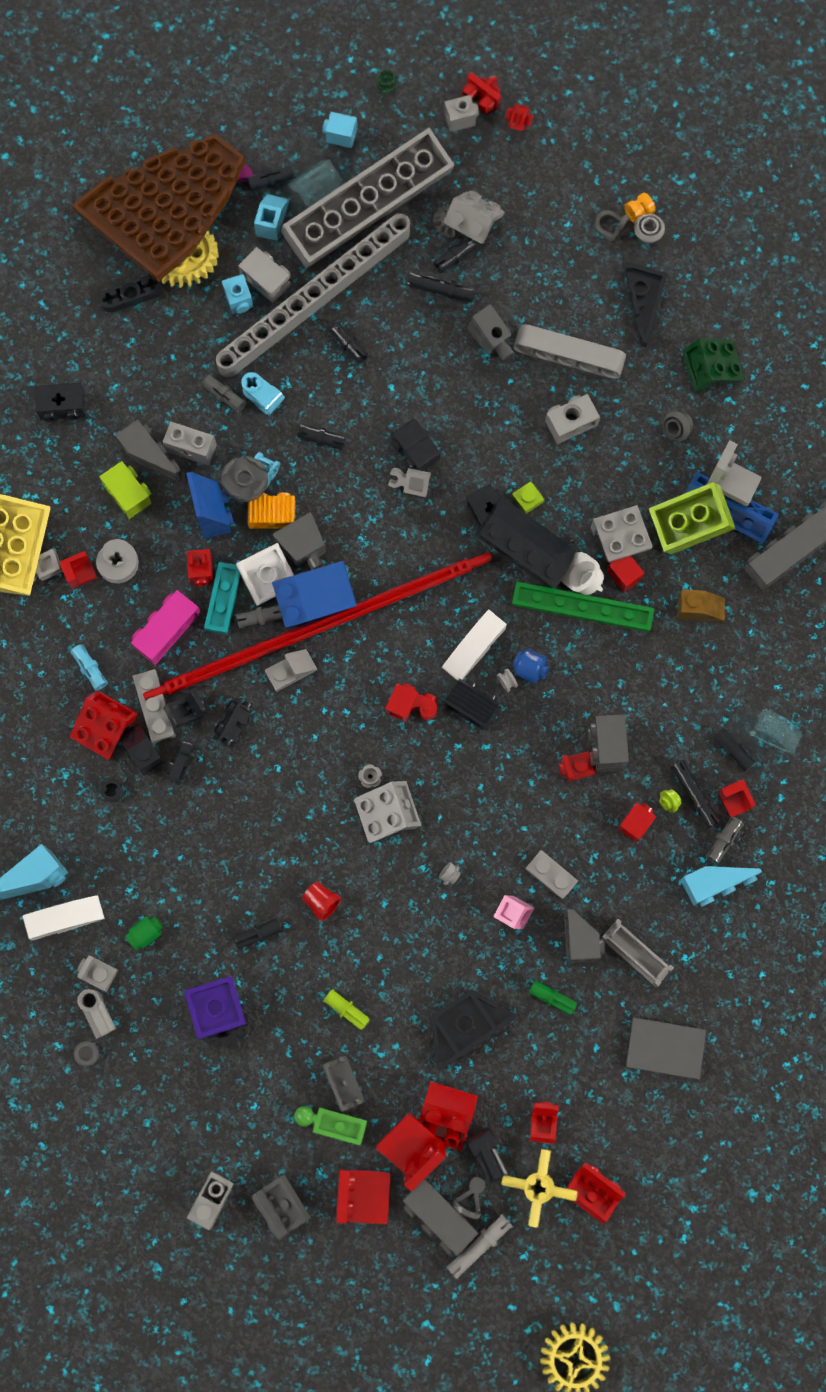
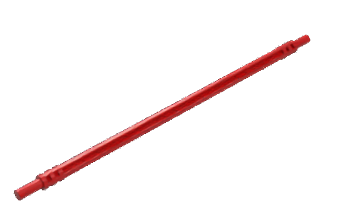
[143,552,492,701]

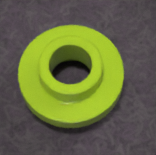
[659,789,681,813]

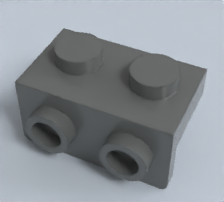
[252,1175,311,1239]

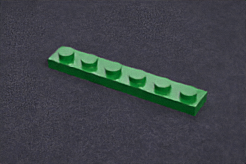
[512,581,654,633]

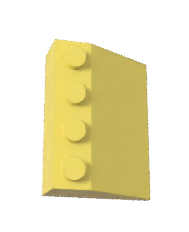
[0,494,51,596]

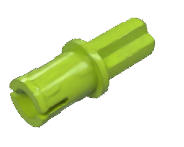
[323,989,369,1030]

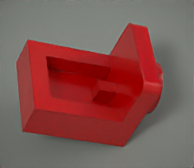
[530,1102,559,1144]

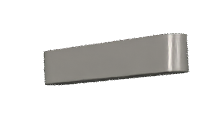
[513,324,626,379]

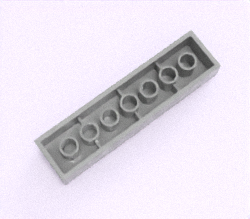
[281,128,454,269]

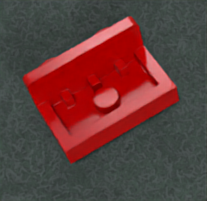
[566,1163,626,1224]

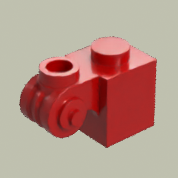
[385,683,438,723]

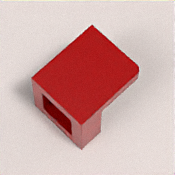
[59,551,97,589]
[718,779,756,817]

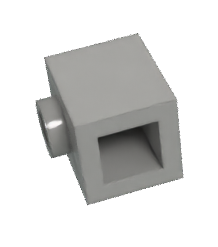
[444,95,479,132]

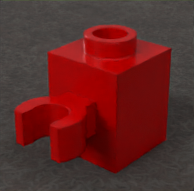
[186,549,214,587]

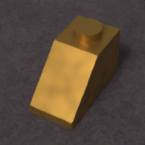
[677,590,725,622]

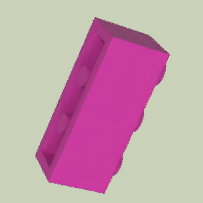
[131,590,201,665]

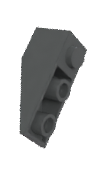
[115,420,181,481]

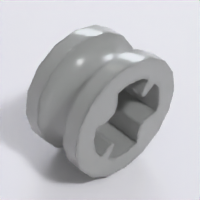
[497,669,518,693]

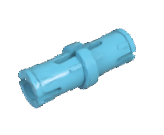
[70,644,108,691]

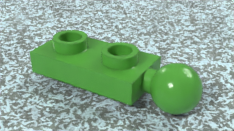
[294,1106,367,1146]

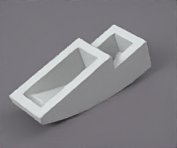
[442,609,507,681]
[23,896,105,941]

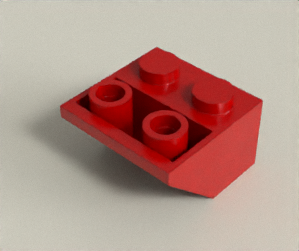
[419,1081,478,1151]

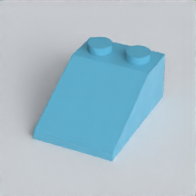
[0,844,69,900]

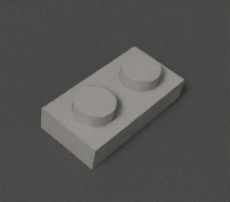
[525,850,578,900]

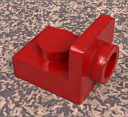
[558,751,595,783]

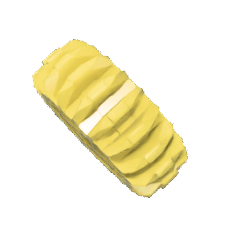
[540,1323,610,1392]

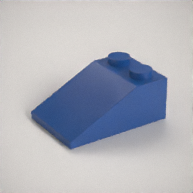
[186,472,234,539]
[272,561,357,628]

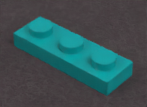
[204,562,241,635]

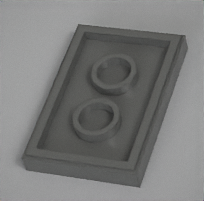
[625,1018,706,1080]

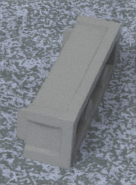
[600,919,674,987]

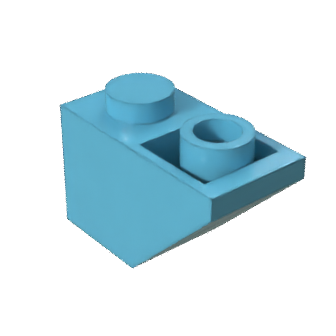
[254,194,289,241]

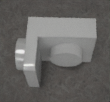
[77,955,118,992]

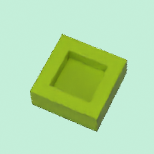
[512,481,544,514]

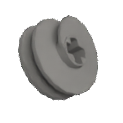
[96,539,139,584]

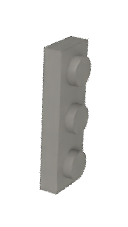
[133,669,175,744]

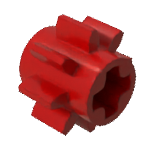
[505,104,534,131]

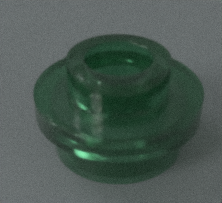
[376,70,398,92]

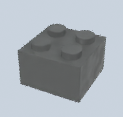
[588,714,629,772]

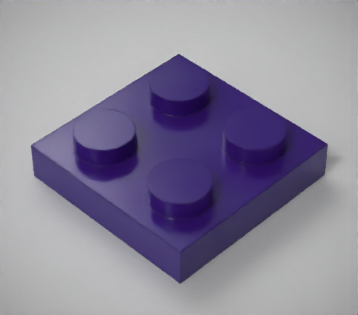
[184,976,246,1039]

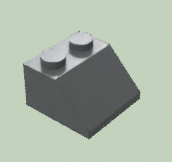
[564,909,604,963]

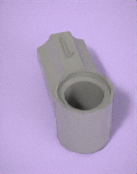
[77,989,116,1039]

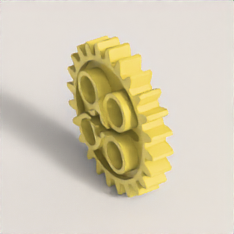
[162,230,219,288]

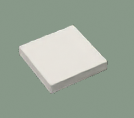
[236,543,294,606]

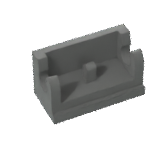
[323,1056,365,1112]

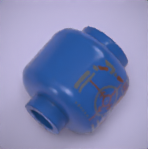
[513,649,549,683]

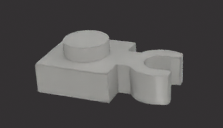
[388,468,431,497]
[33,549,63,582]

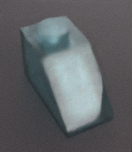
[750,708,803,755]

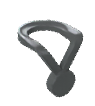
[594,210,630,241]
[452,1176,486,1219]

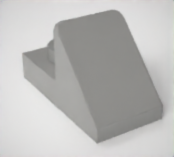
[265,649,317,692]

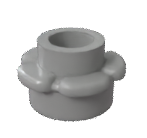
[358,765,382,788]
[439,862,461,885]

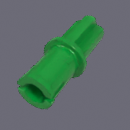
[528,980,577,1015]

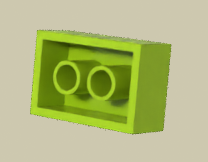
[649,482,736,554]

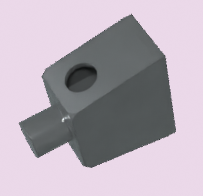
[467,304,514,361]
[272,512,326,570]

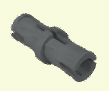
[202,374,246,413]
[236,605,283,628]
[706,816,744,865]

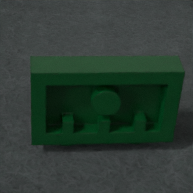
[682,338,744,392]

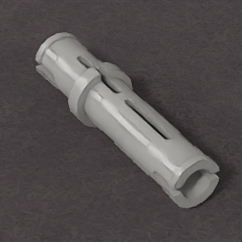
[446,1214,513,1279]

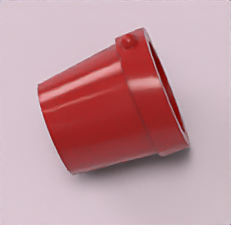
[302,881,342,922]

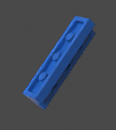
[685,472,779,544]

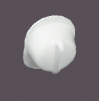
[561,552,604,595]

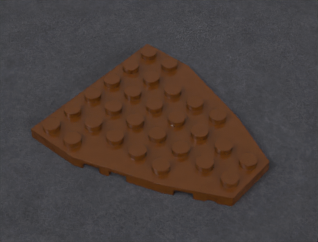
[71,134,246,282]

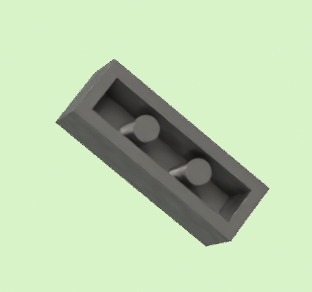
[403,1179,478,1256]

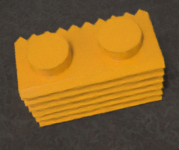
[248,493,296,529]

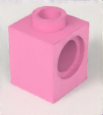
[494,895,534,929]

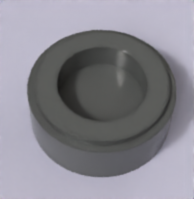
[74,1041,100,1067]

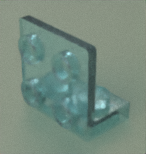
[287,159,344,208]

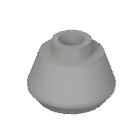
[634,214,665,244]

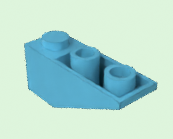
[680,866,762,906]

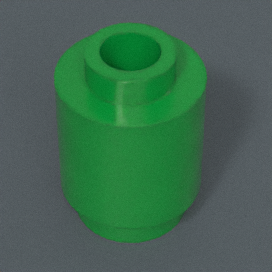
[125,915,163,950]

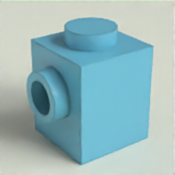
[323,112,357,148]
[222,274,253,314]

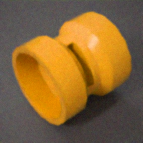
[624,192,655,223]

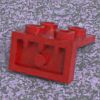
[70,690,138,760]
[376,1113,446,1191]
[336,1169,390,1224]

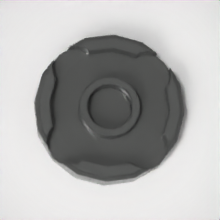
[221,456,268,502]

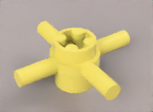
[502,1149,577,1227]

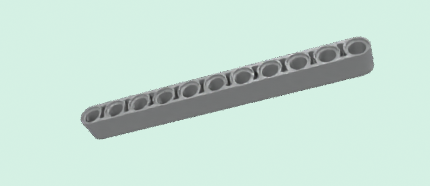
[216,214,410,378]

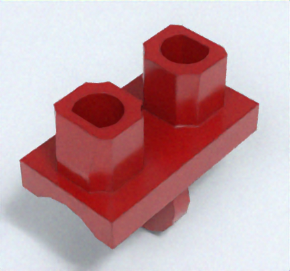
[462,72,502,115]

